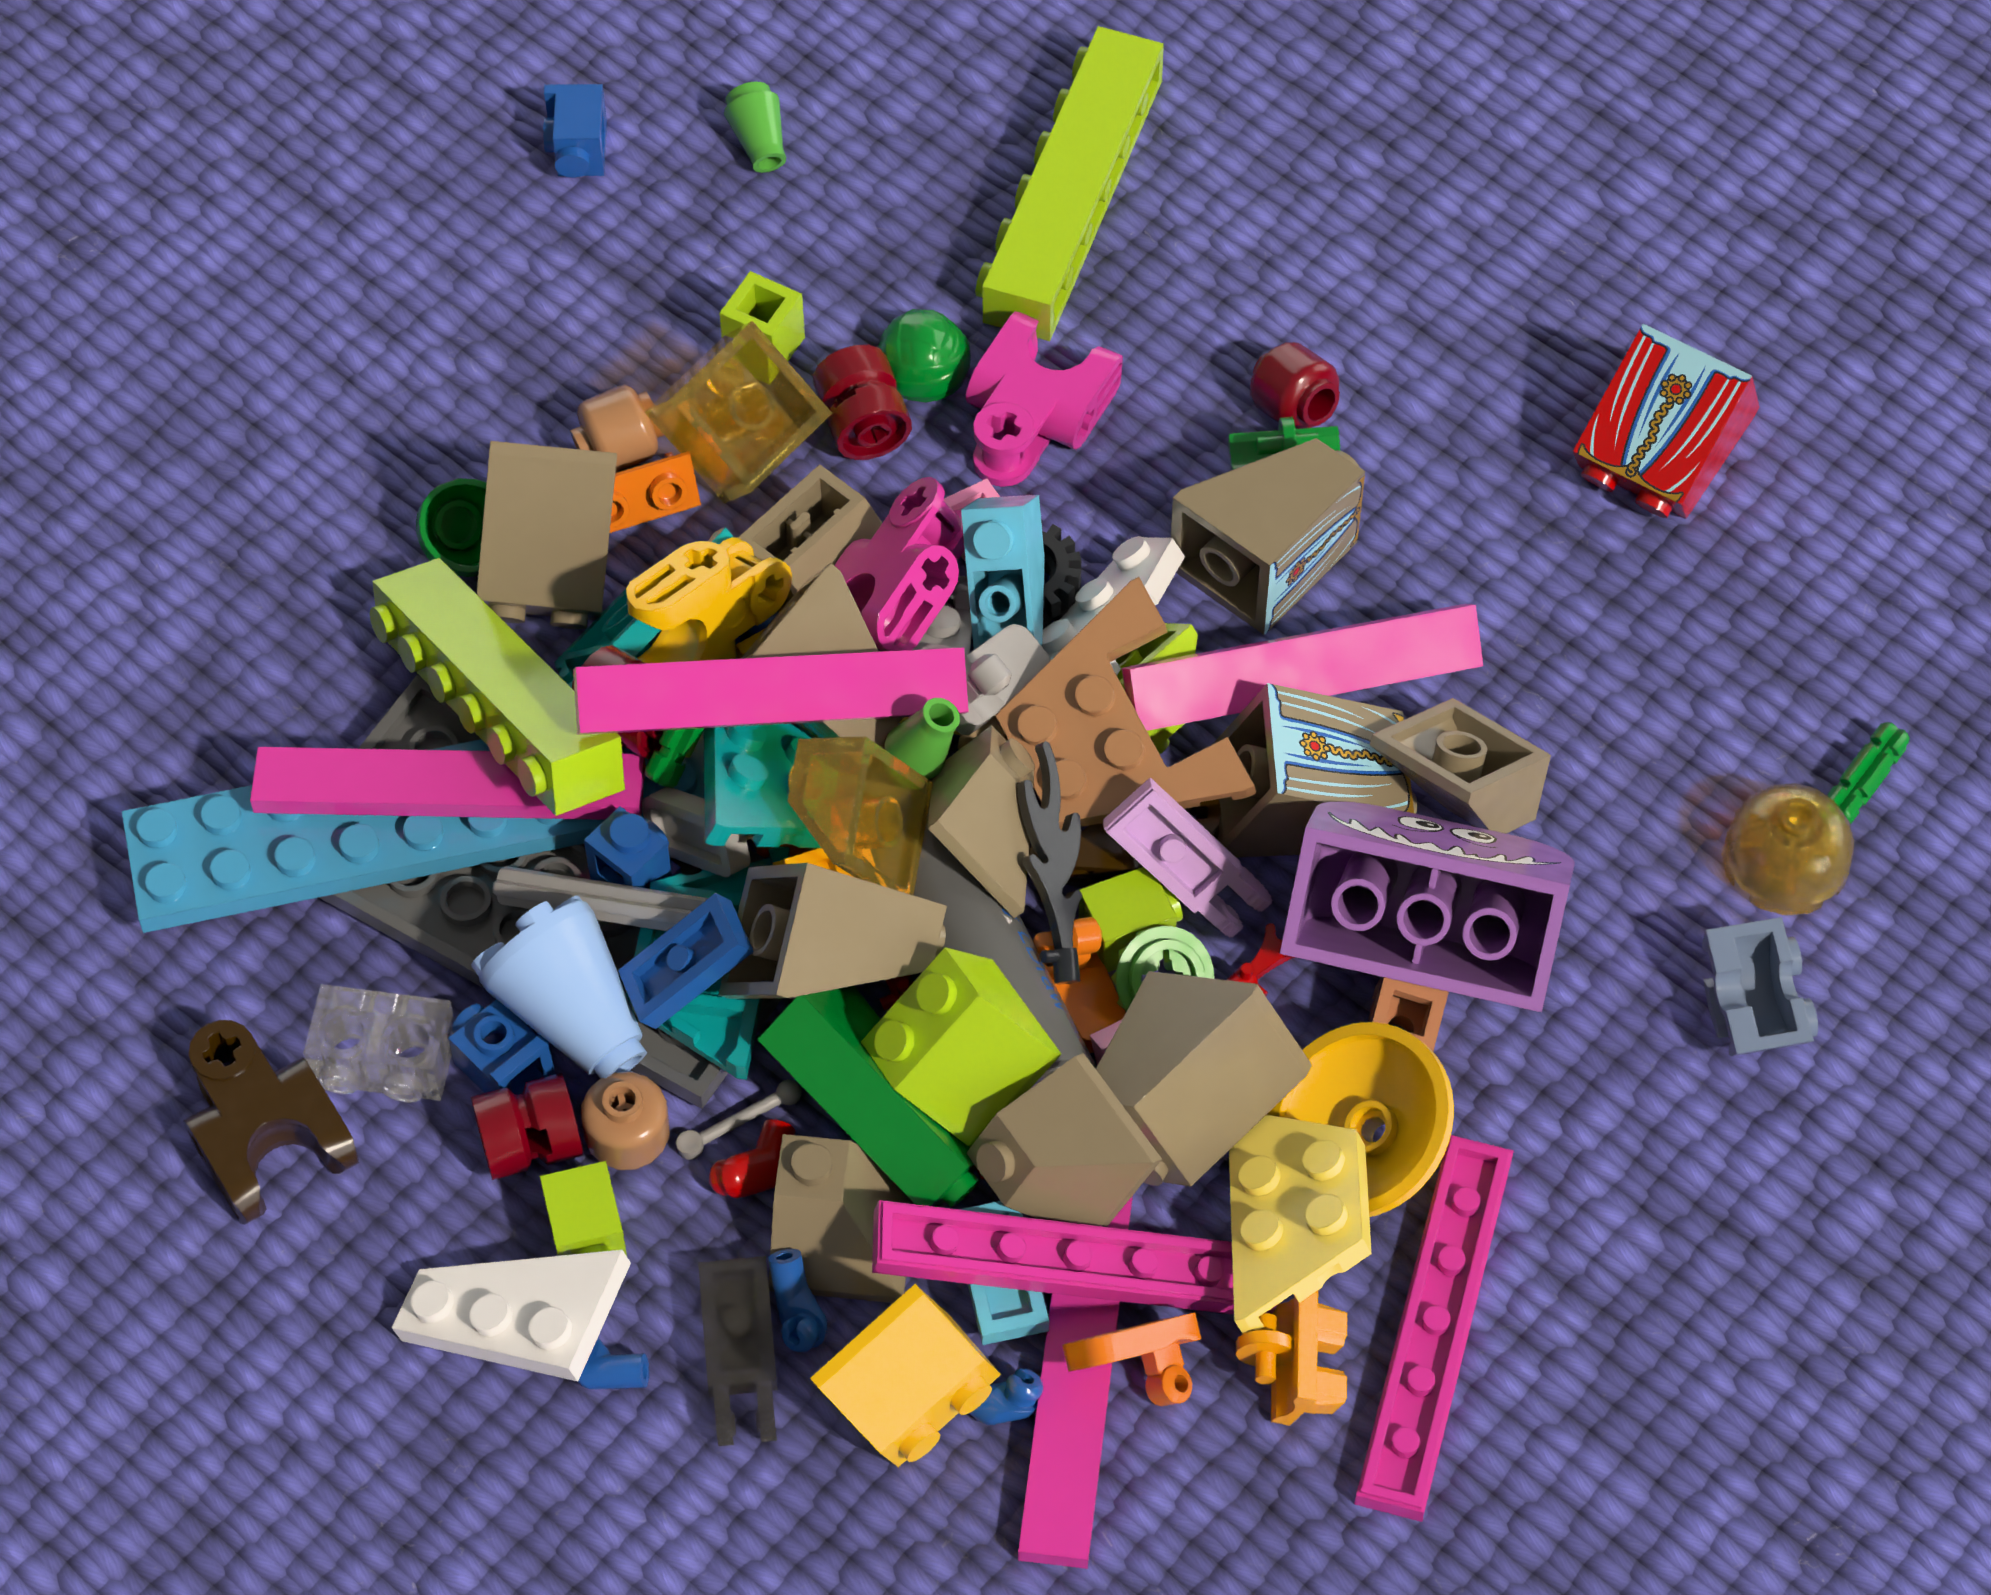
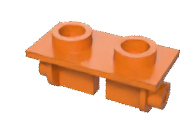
[610,451,701,533]

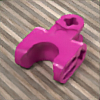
[966,311,1123,487]
[834,477,965,651]

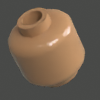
[570,384,665,473]
[581,1071,670,1170]

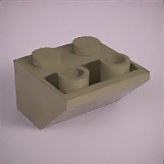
[738,464,882,612]

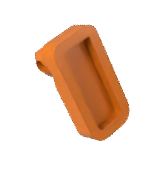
[1033,917,1126,1053]
[1062,1312,1201,1406]

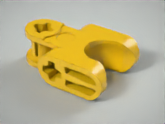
[626,537,792,663]

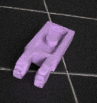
[1103,778,1273,938]

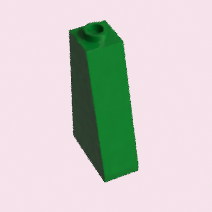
[757,986,980,1209]

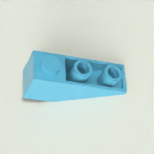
[961,495,1044,650]

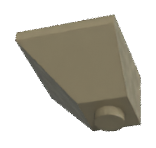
[1370,698,1551,834]
[928,725,1035,919]
[967,1053,1162,1227]
[768,1134,914,1303]

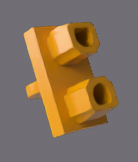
[1236,1291,1347,1426]

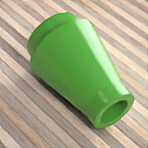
[724,82,786,173]
[885,698,960,782]

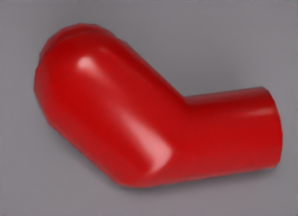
[709,1119,795,1198]

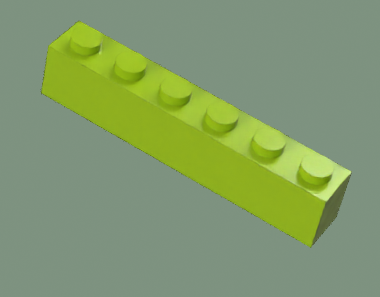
[975,26,1164,341]
[369,558,625,816]

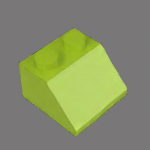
[861,947,1061,1147]

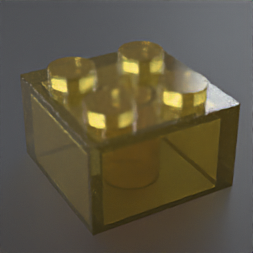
[645,321,832,503]

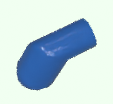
[578,1337,649,1390]

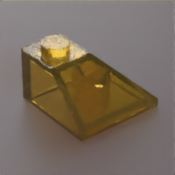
[787,736,933,895]

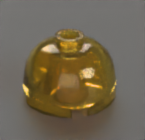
[1722,783,1854,915]

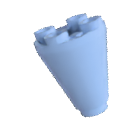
[471,896,647,1079]

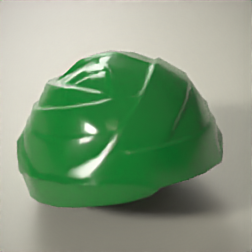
[878,309,971,403]
[416,478,487,577]

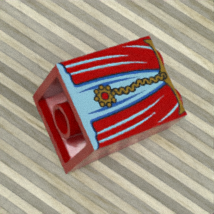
[1573,324,1760,519]

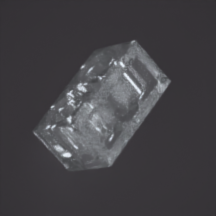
[303,984,455,1103]

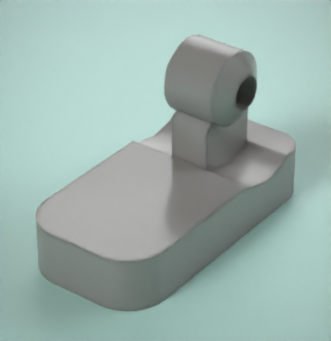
[955,624,1051,735]
[642,787,754,878]

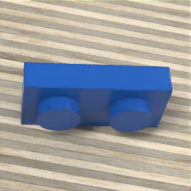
[618,893,754,1029]

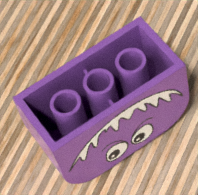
[1280,802,1575,1012]

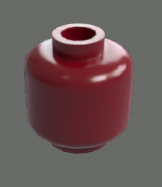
[1250,342,1340,429]

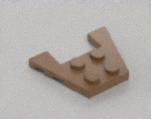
[995,577,1256,830]

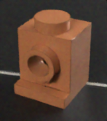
[1367,977,1449,1051]

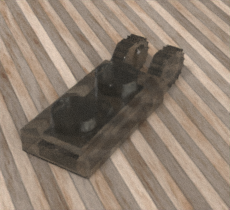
[698,1256,778,1446]

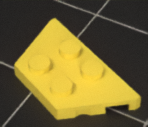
[1229,1114,1372,1334]

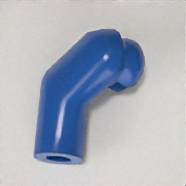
[768,1249,827,1353]
[969,1369,1043,1425]

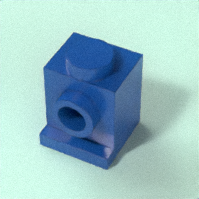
[543,84,607,178]
[584,806,682,889]
[448,999,555,1095]

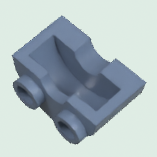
[1702,917,1818,1057]

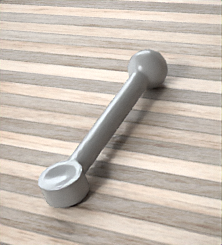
[676,1079,802,1160]

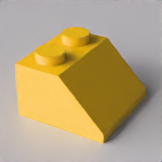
[810,1284,1001,1467]

